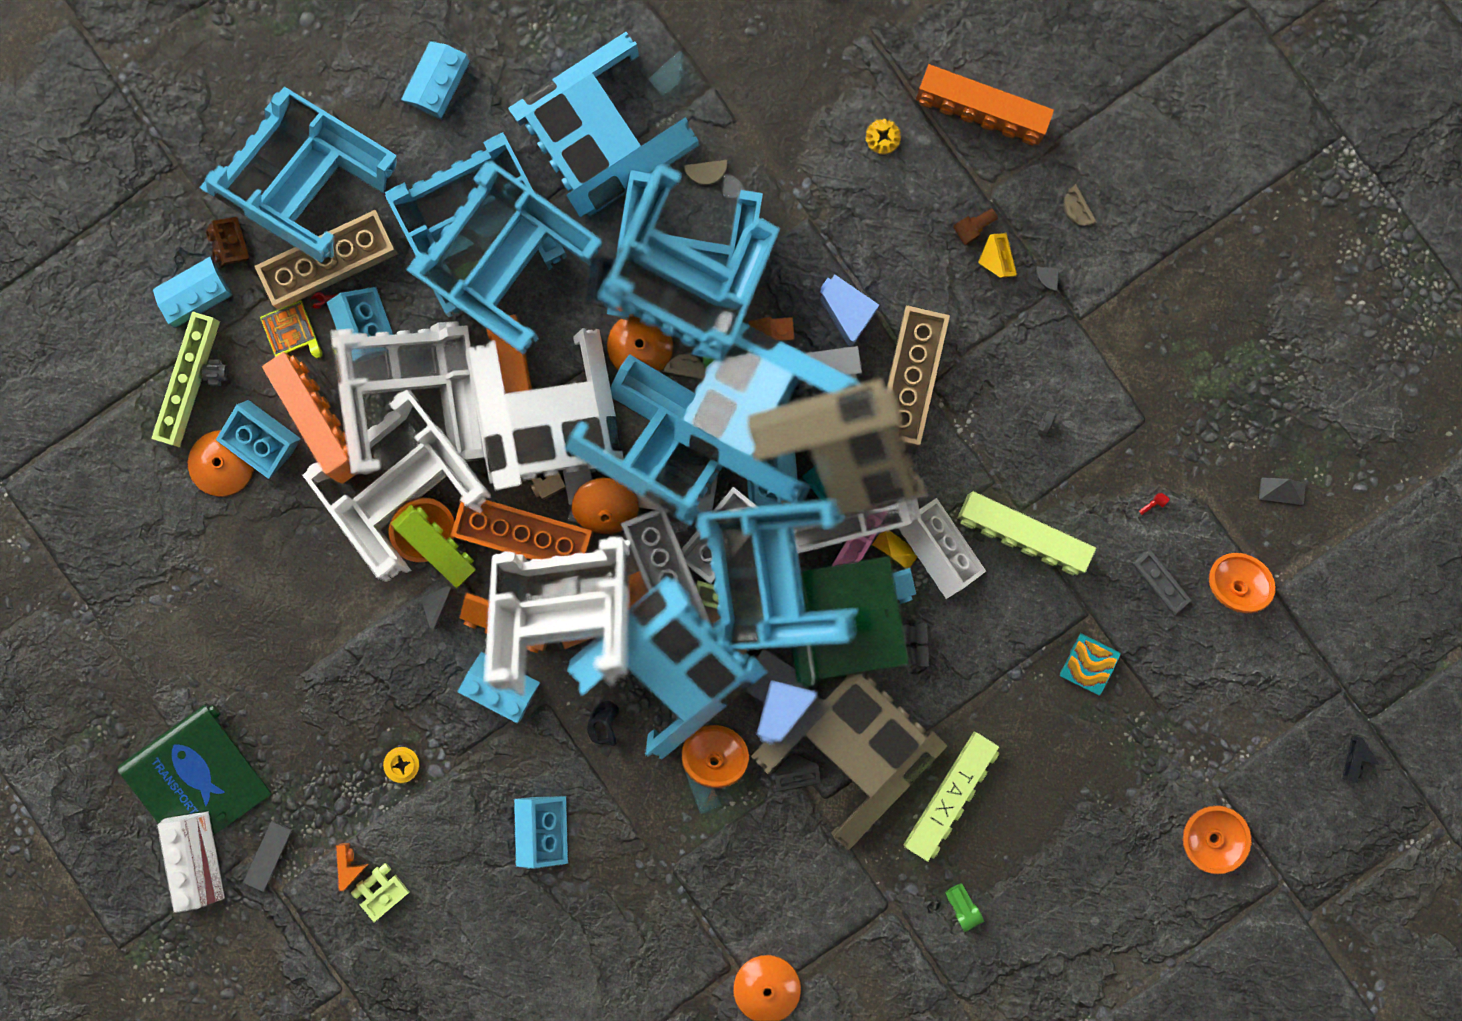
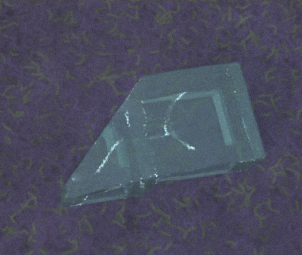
[648,51,684,96]

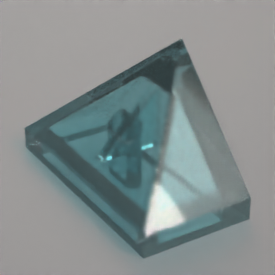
[685,771,721,814]

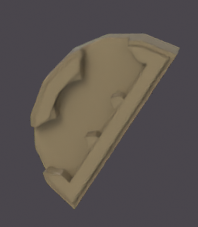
[684,160,727,186]
[1063,184,1097,226]
[664,354,706,380]

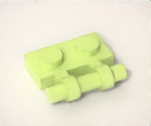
[351,863,410,922]

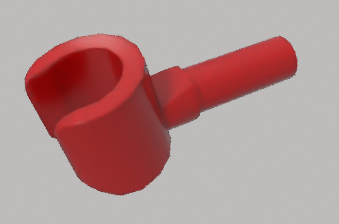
[311,292,340,309]
[1139,493,1170,515]

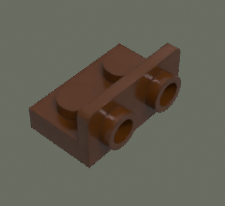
[206,216,249,269]

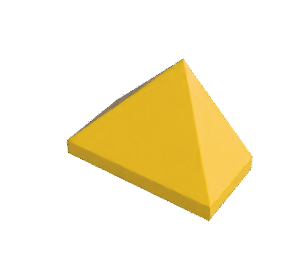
[978,233,1017,278]
[872,530,918,569]

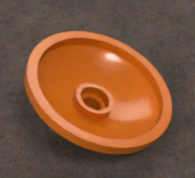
[607,314,673,372]
[188,430,254,497]
[572,478,639,534]
[389,498,455,562]
[1209,553,1275,613]
[682,725,749,788]
[1183,806,1251,874]
[734,955,801,1021]

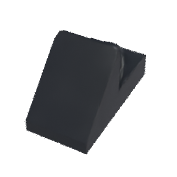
[1342,736,1379,783]

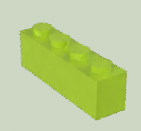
[392,505,476,588]

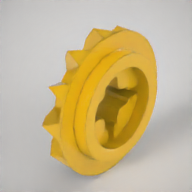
[866,119,901,154]
[383,747,419,783]

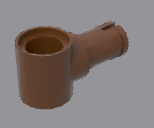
[953,208,998,246]

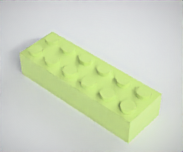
[957,492,1096,576]

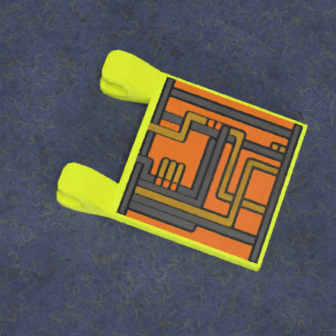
[260,301,323,358]

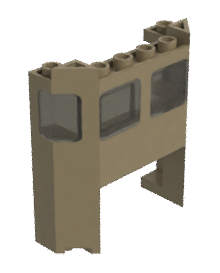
[747,379,928,530]
[751,671,947,851]

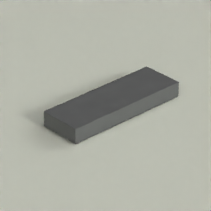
[1131,549,1192,615]
[243,821,293,892]

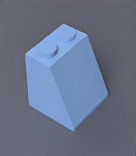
[820,275,879,347]
[757,680,816,744]

